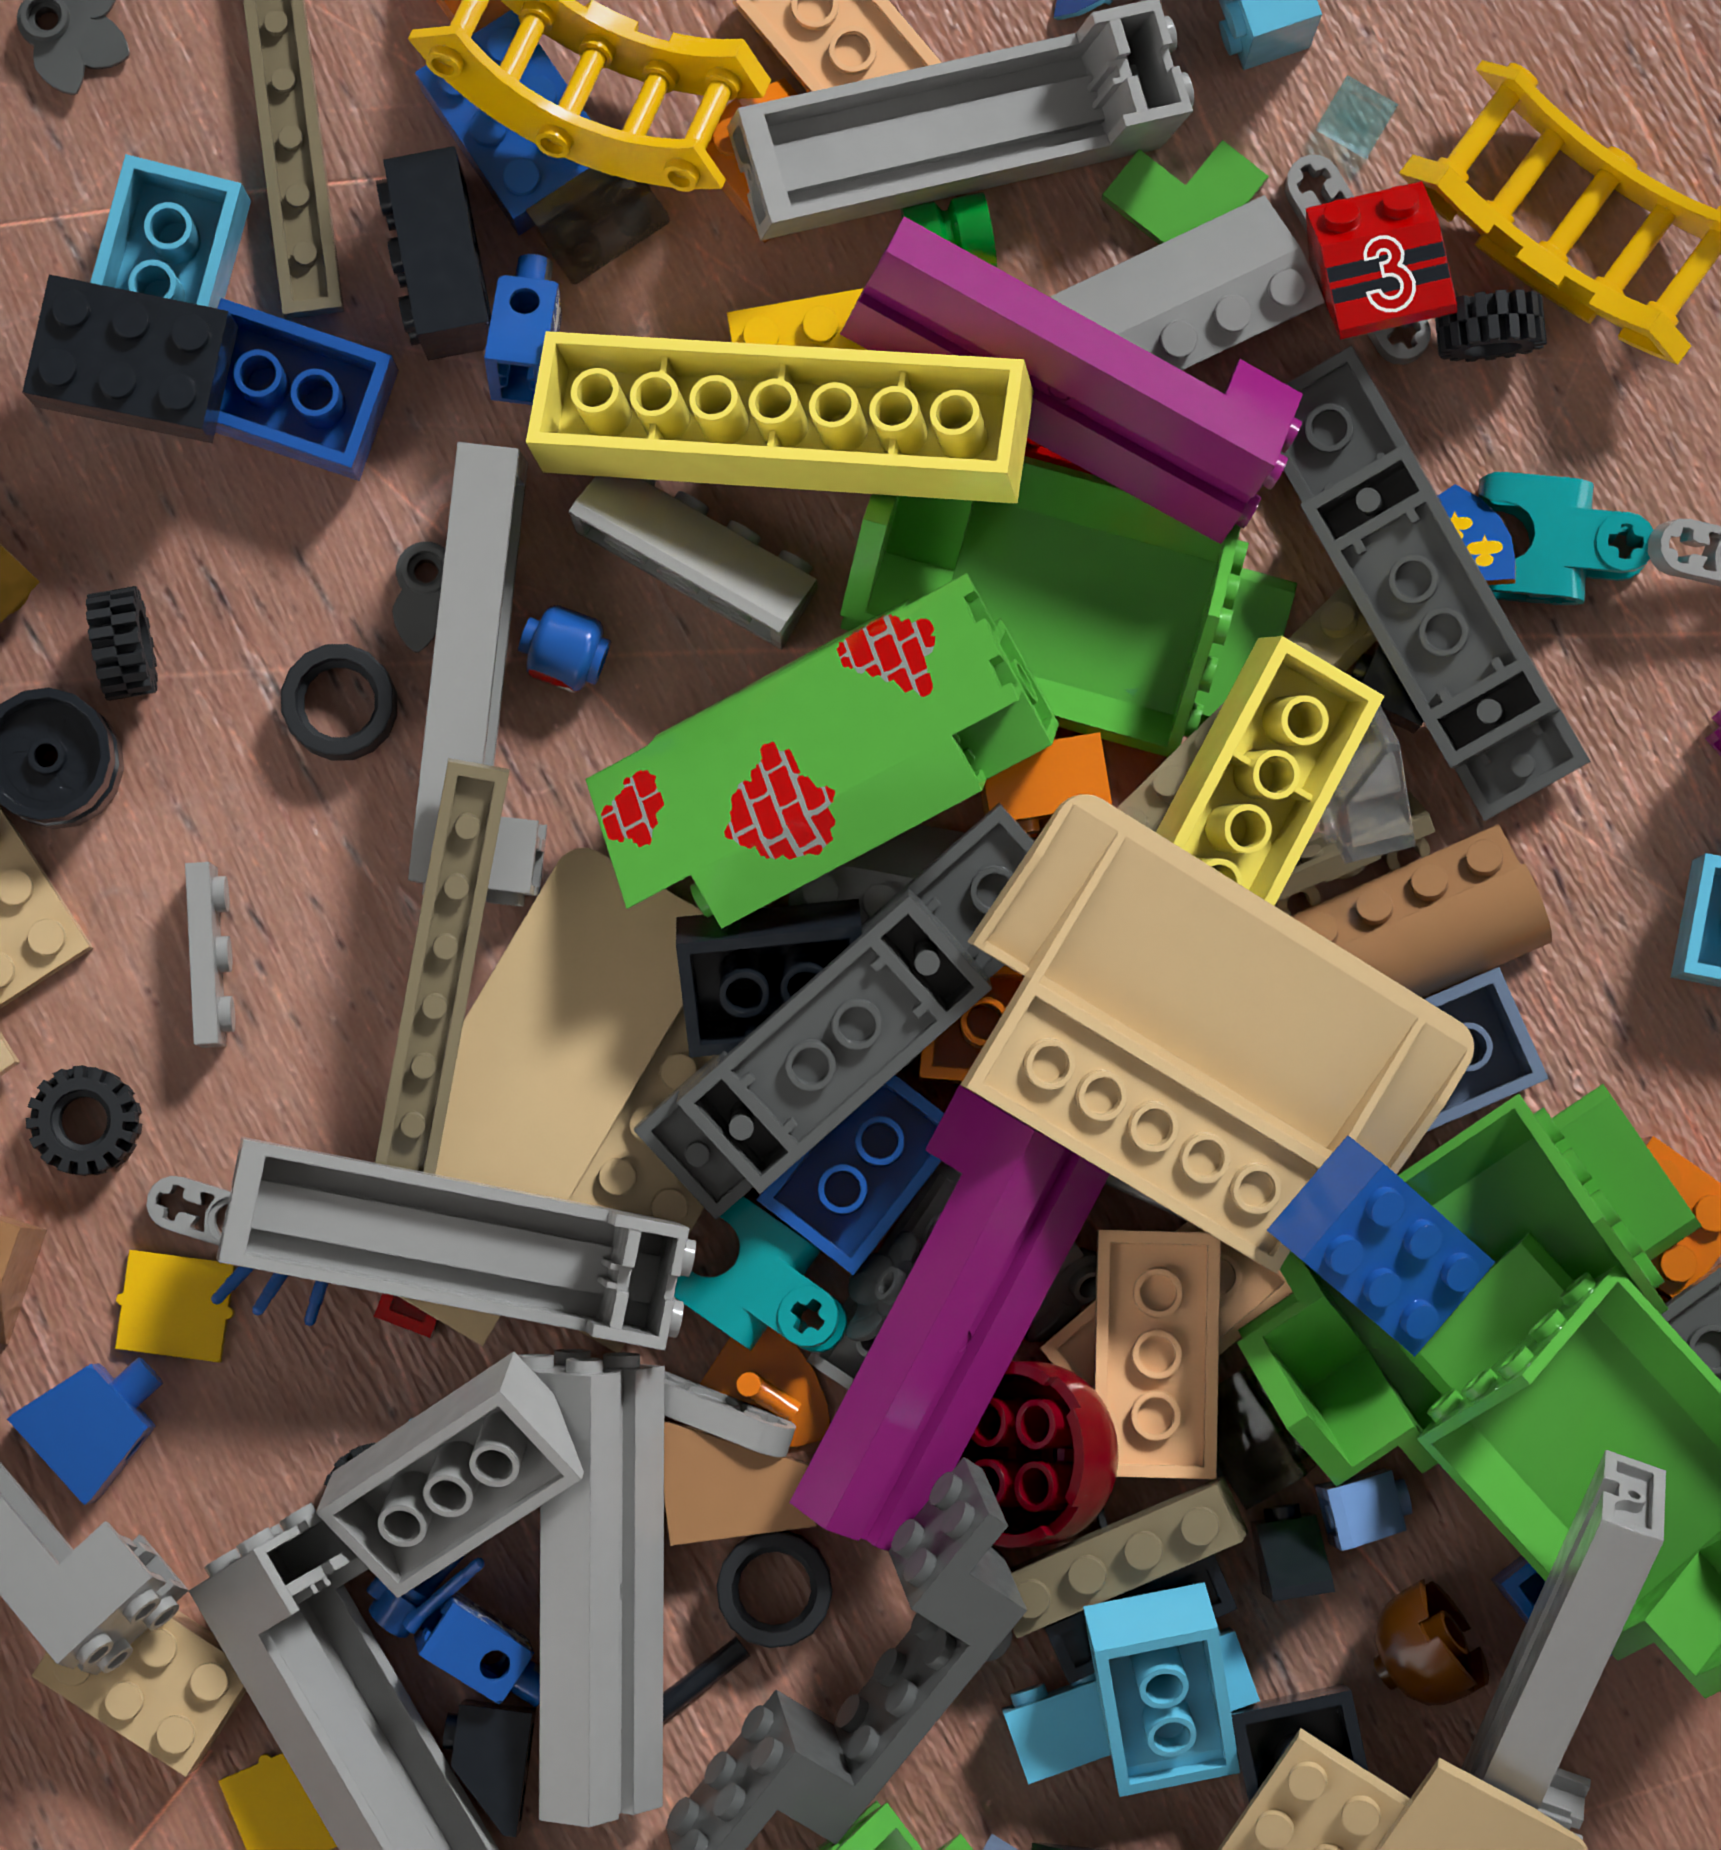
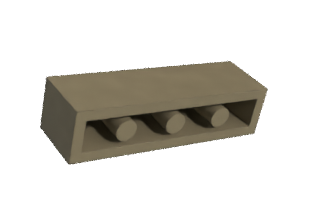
[1009,1476,1249,1638]

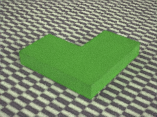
[1101,140,1269,245]

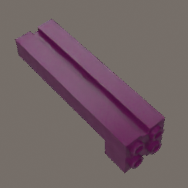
[840,217,1303,544]
[789,1085,1110,1551]

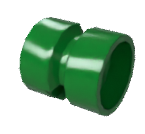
[901,192,997,268]

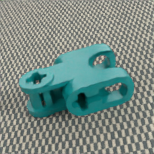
[1478,472,1653,605]
[674,1196,847,1353]

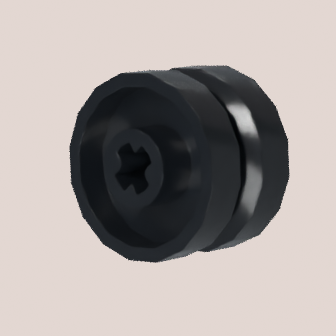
[0,687,124,829]

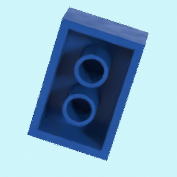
[415,10,612,236]
[215,298,399,481]
[757,1075,944,1275]
[1267,1135,1495,1356]

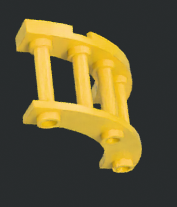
[408,0,771,192]
[1399,60,1721,365]

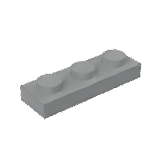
[185,862,236,1048]

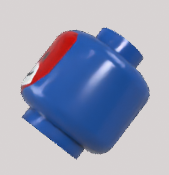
[518,605,611,692]

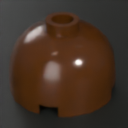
[1373,1579,1489,1706]

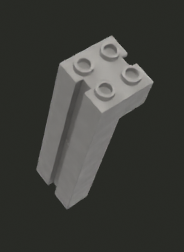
[727,0,1194,241]
[408,442,547,907]
[216,1137,696,1350]
[518,1349,665,1828]
[1461,1450,1666,1840]
[0,1462,189,1675]
[189,1503,499,1850]

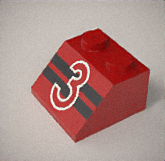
[1305,181,1457,340]

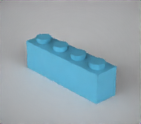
[1002,1621,1260,1785]

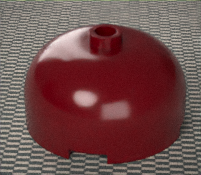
[956,1361,1119,1548]

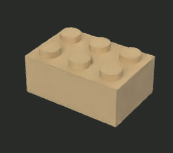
[31,1611,247,1777]

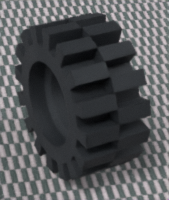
[1435,290,1547,362]
[86,586,158,701]
[26,1065,143,1176]

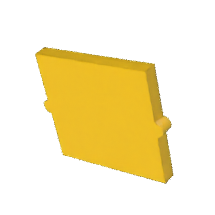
[115,1250,235,1363]
[218,1753,337,1850]

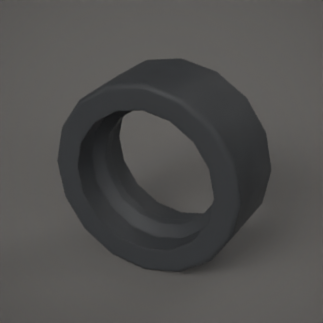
[281,644,398,761]
[716,1531,833,1648]

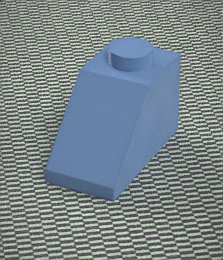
[1314,1468,1413,1551]

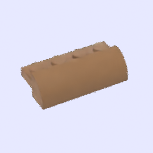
[1291,824,1552,999]

